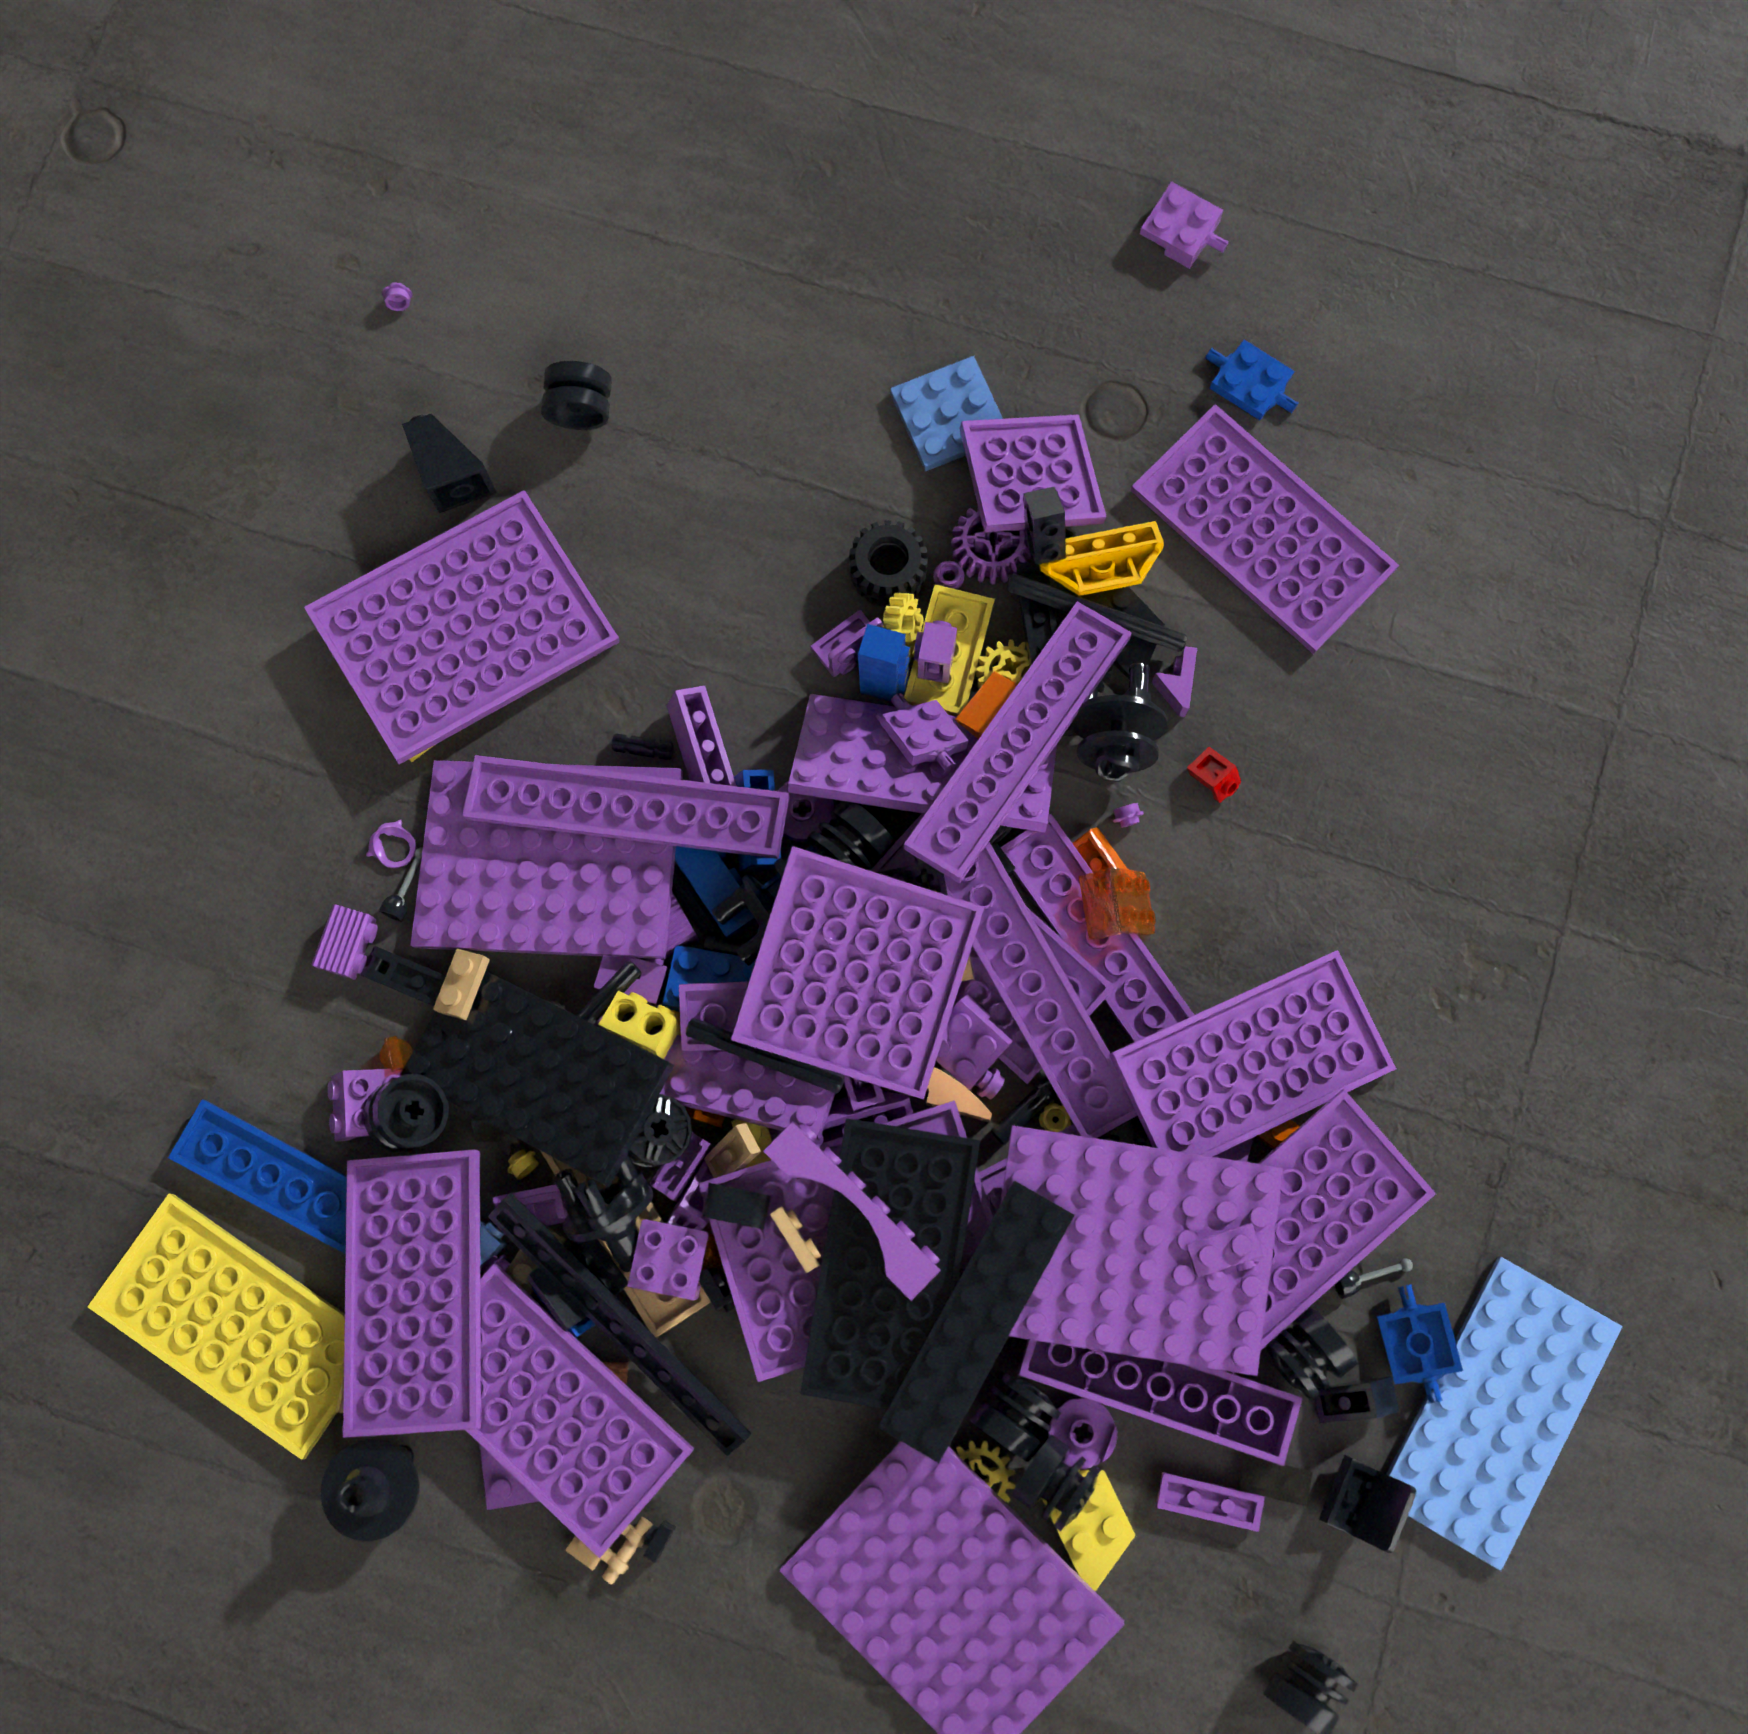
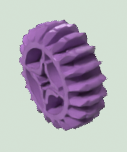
[951,507,1032,585]

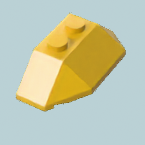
[1039,521,1164,596]

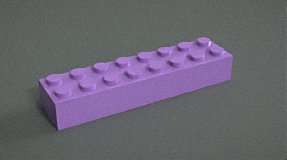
[1017,1339,1303,1466]

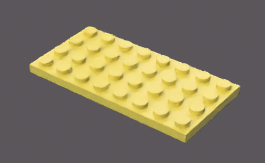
[88,1194,345,1460]

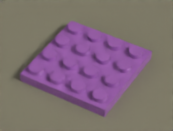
[959,415,1106,532]

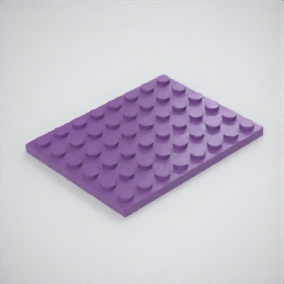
[304,490,619,764]
[410,760,683,959]
[698,1100,993,1382]
[1000,1125,1283,1376]
[779,1441,1124,1734]

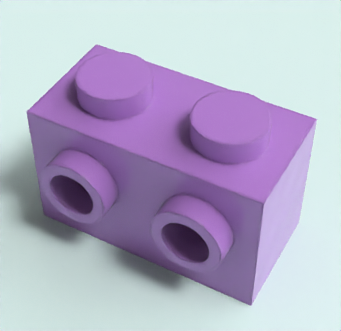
[914,620,957,684]

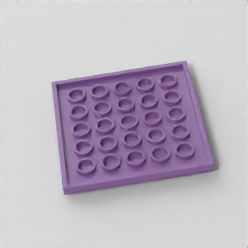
[731,846,984,1099]

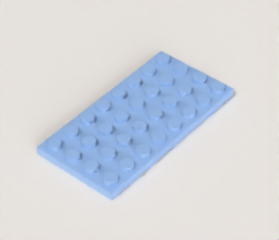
[1386,1257,1623,1571]

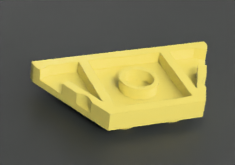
[1042,1469,1136,1591]

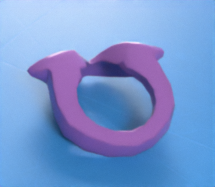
[366,819,417,869]

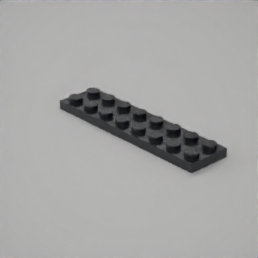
[878,1180,1075,1463]

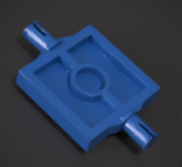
[1205,339,1299,420]
[1377,1284,1463,1404]

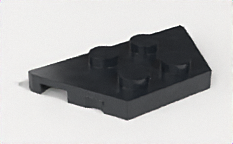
[1064,586,1165,679]

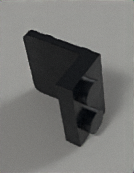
[1319,1455,1416,1554]

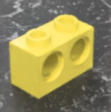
[598,991,681,1059]

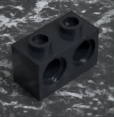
[1023,487,1066,565]

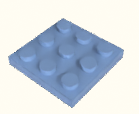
[890,356,1003,472]

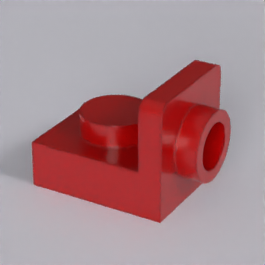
[1187,747,1241,803]

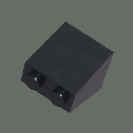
[402,414,497,514]

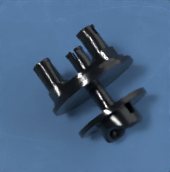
[1073,663,1168,782]
[711,858,786,966]

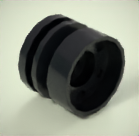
[807,801,894,870]
[628,1094,692,1169]
[1265,1307,1357,1401]
[970,1371,1061,1462]
[1012,1434,1101,1532]
[1263,1640,1358,1734]

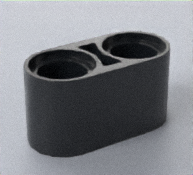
[701,1183,771,1230]

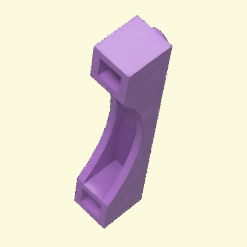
[763,1121,940,1300]

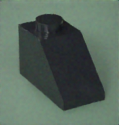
[1315,1377,1399,1423]

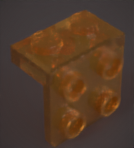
[1079,867,1156,940]

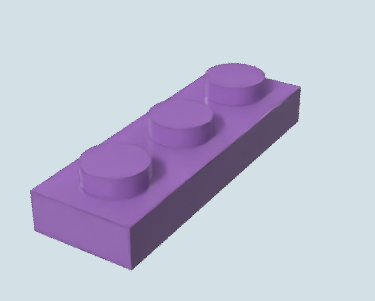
[1155,1472,1265,1532]

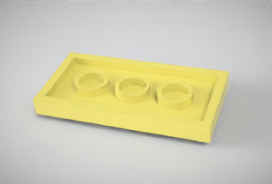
[904,584,995,716]

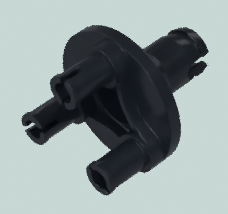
[553,1154,653,1272]
[321,1439,419,1541]

